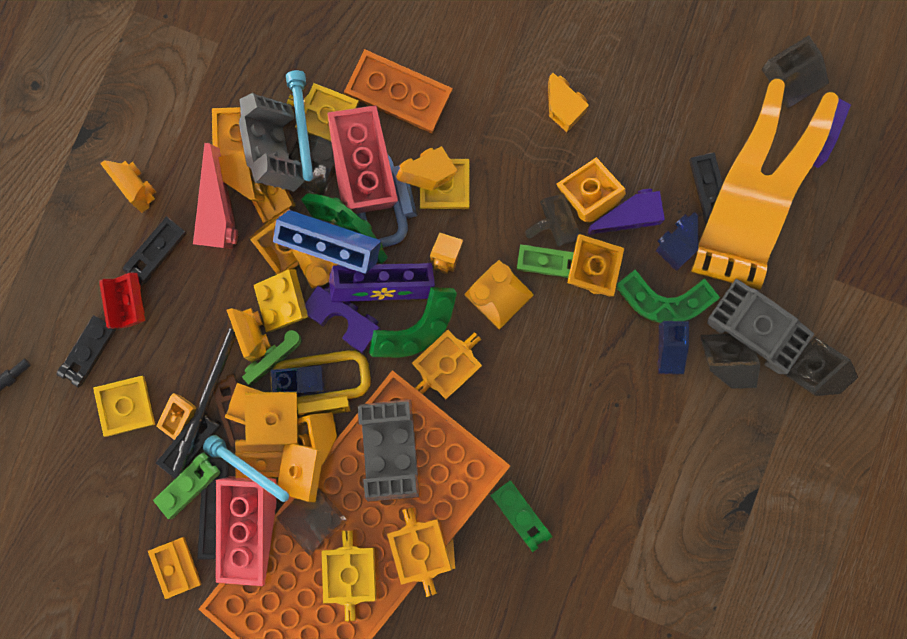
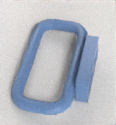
[356,154,417,248]

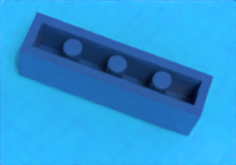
[273,210,381,274]

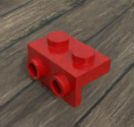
[99,273,145,328]

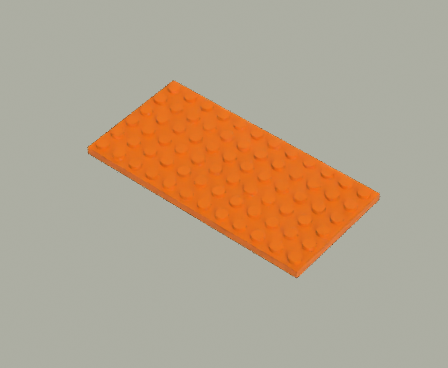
[199,370,511,639]

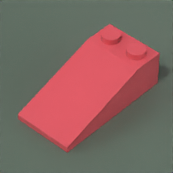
[328,106,398,214]
[193,143,238,249]
[216,476,276,586]

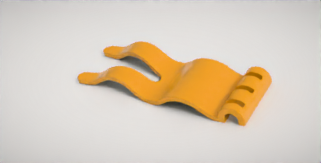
[691,79,839,290]

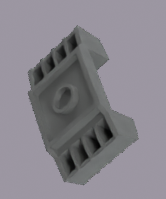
[239,93,305,192]
[707,279,815,374]
[358,399,419,502]

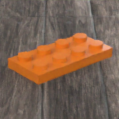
[344,49,453,134]

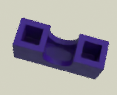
[305,286,380,354]

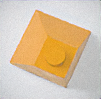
[297,412,337,465]

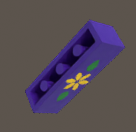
[329,263,435,302]

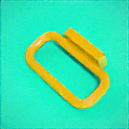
[270,350,371,417]

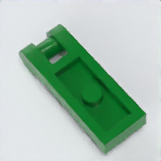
[490,480,553,552]

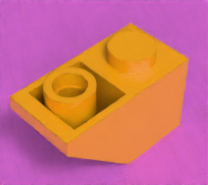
[548,73,589,132]
[396,146,457,191]
[218,151,265,202]
[430,233,463,274]

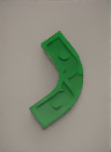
[301,193,388,264]
[616,270,720,324]
[369,287,457,358]

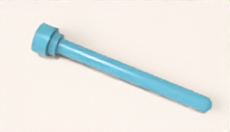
[286,70,313,181]
[203,435,289,502]

